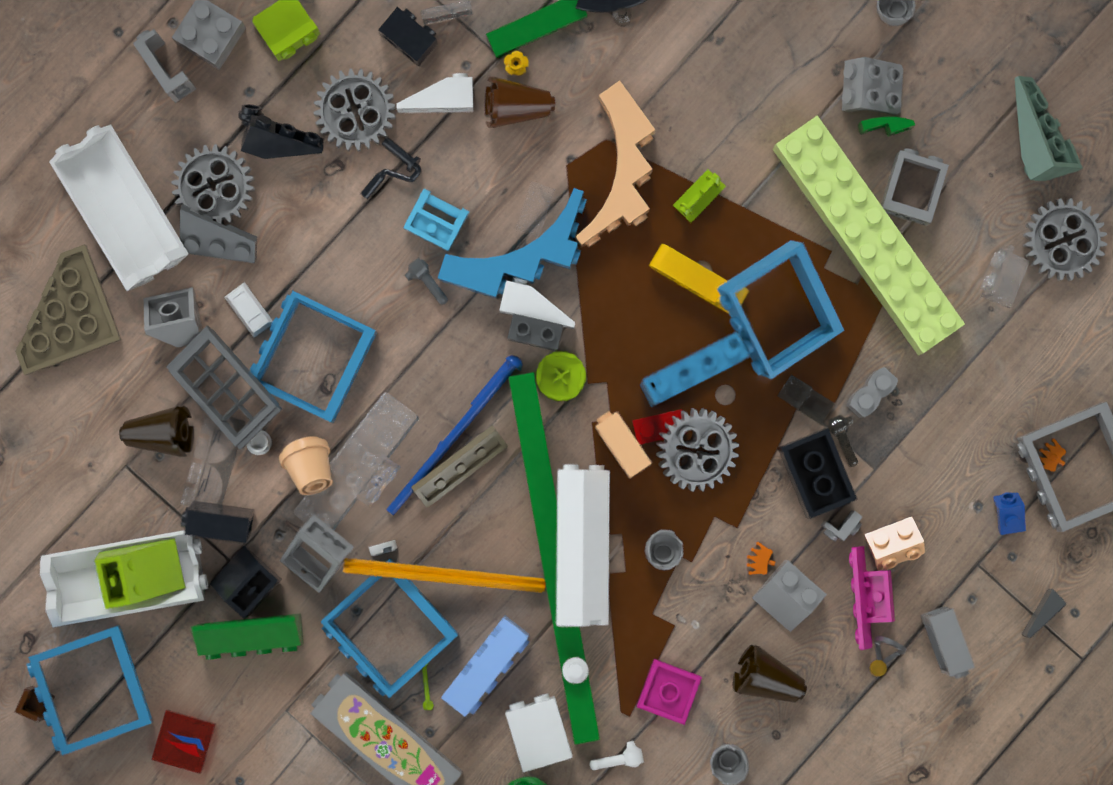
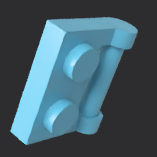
[403,188,470,252]

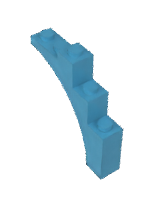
[438,188,587,299]

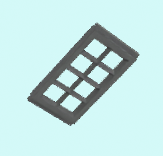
[166,326,282,450]

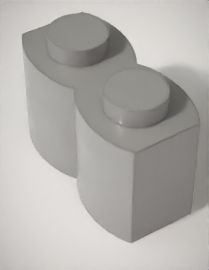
[846,367,898,418]

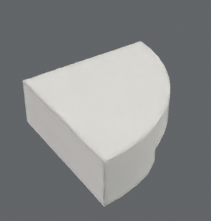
[369,540,397,557]

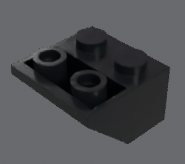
[210,545,282,619]

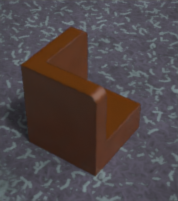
[15,686,55,722]

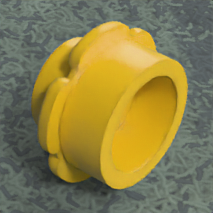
[504,51,529,76]

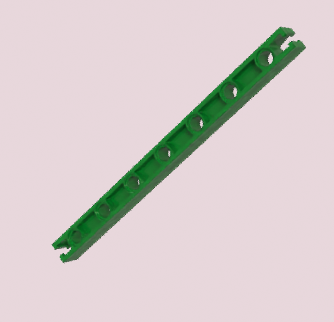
[509,372,600,744]

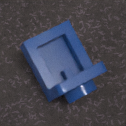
[993,492,1026,535]

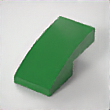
[857,117,915,137]

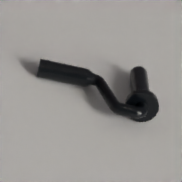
[360,137,422,200]

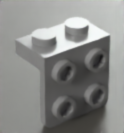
[842,57,903,115]

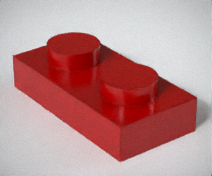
[632,409,687,445]

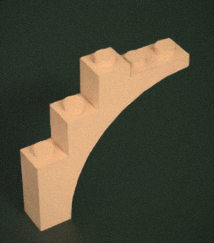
[575,80,655,247]

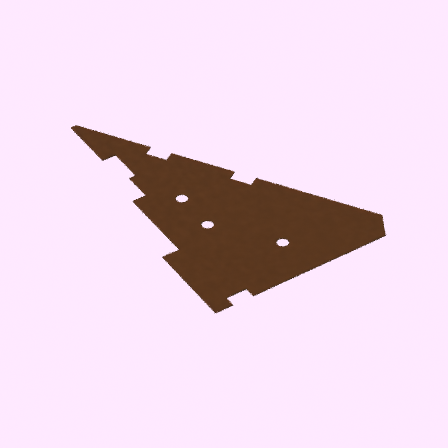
[566,139,883,717]

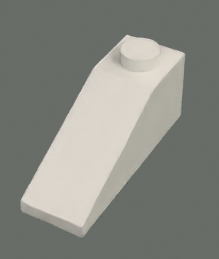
[396,73,474,113]
[499,278,575,329]

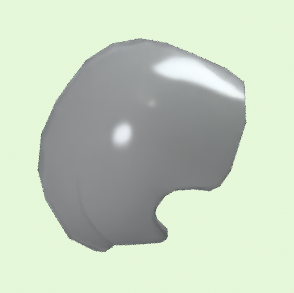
[877,0,915,26]
[645,530,683,570]
[710,743,749,785]

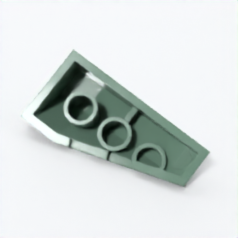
[1014,76,1083,181]

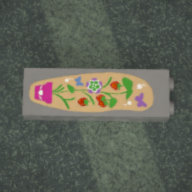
[310,672,463,785]

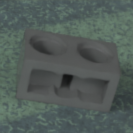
[508,313,563,351]

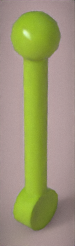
[420,658,434,710]

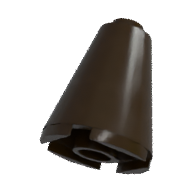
[119,406,194,457]
[732,645,807,703]

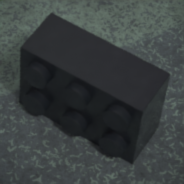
[777,428,858,519]

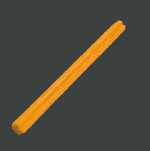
[343,558,546,593]

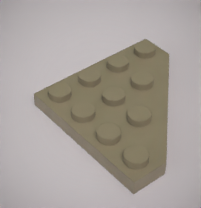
[15,244,122,376]

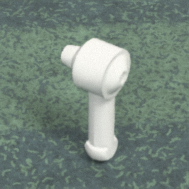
[590,741,644,770]

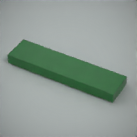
[486,0,588,58]

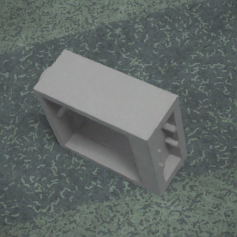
[881,148,949,226]
[280,515,354,593]
[920,606,975,679]

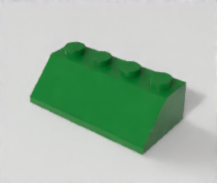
[191,614,304,660]

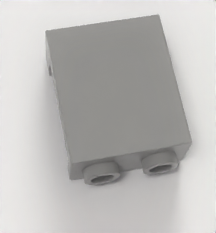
[133,29,196,103]

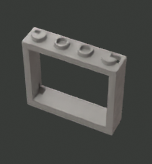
[1017,402,1113,532]

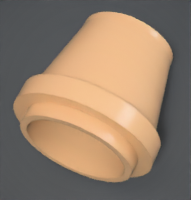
[279,436,333,495]

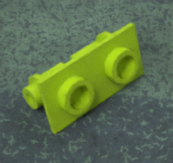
[673,169,726,223]

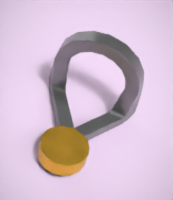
[869,636,907,677]

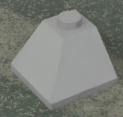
[143,287,202,347]

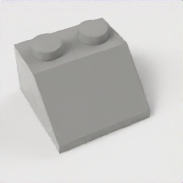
[752,560,827,632]

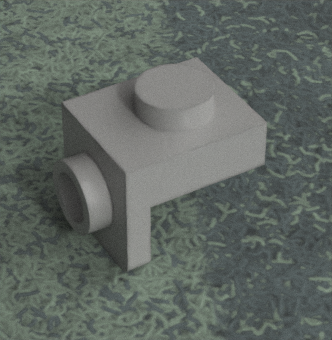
[821,511,862,542]

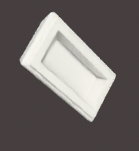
[224,282,273,338]

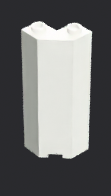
[49,125,189,291]
[557,465,609,626]
[40,530,208,627]

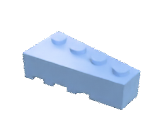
[441,615,529,717]

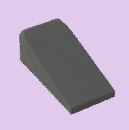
[1022,589,1066,638]

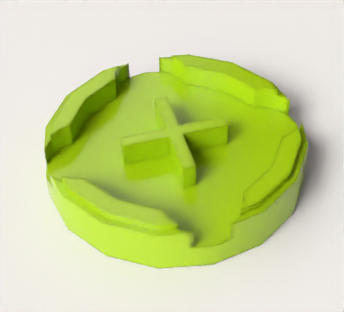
[536,351,586,401]

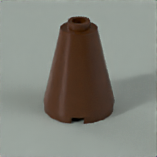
[485,77,555,128]

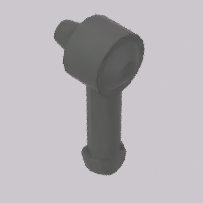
[404,257,448,305]

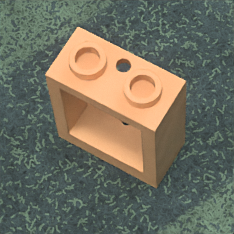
[595,411,652,478]

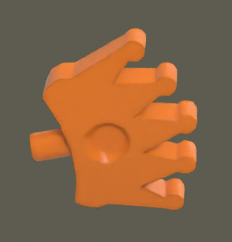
[1039,438,1066,472]
[747,542,776,575]

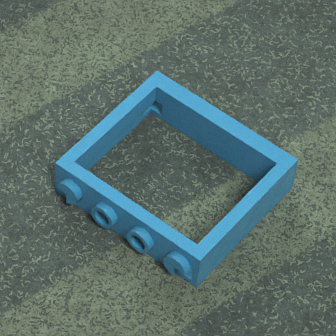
[717,240,844,379]
[250,291,377,423]
[640,332,749,407]
[320,559,459,698]
[27,625,153,755]

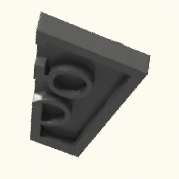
[180,204,257,263]

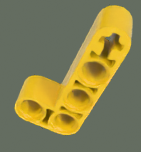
[649,244,749,313]

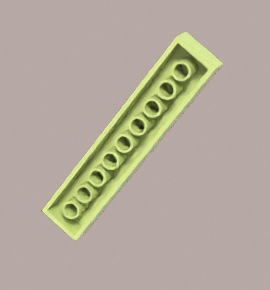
[773,115,965,356]

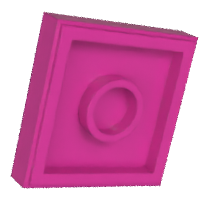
[636,659,702,725]

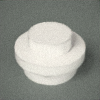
[246,430,272,455]
[562,657,588,684]

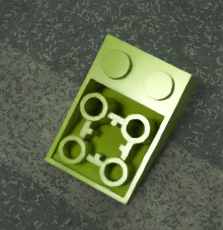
[94,538,185,609]

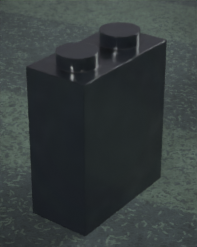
[181,501,255,543]

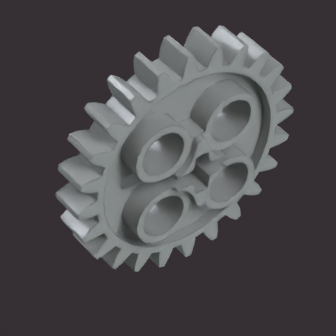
[313,68,396,152]
[171,144,255,224]
[1023,198,1107,281]
[656,408,739,491]

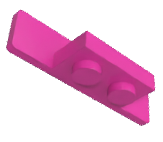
[849,546,895,650]

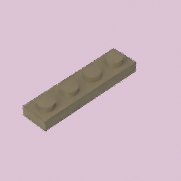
[411,425,508,508]

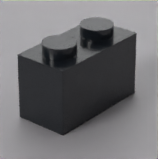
[378,7,438,67]

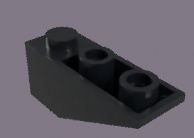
[241,114,324,159]

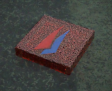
[151,709,216,774]

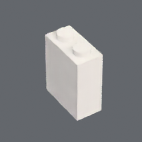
[505,693,573,772]

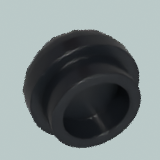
[238,104,264,127]

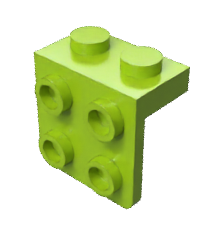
[252,0,321,61]

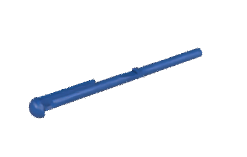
[386,355,523,516]

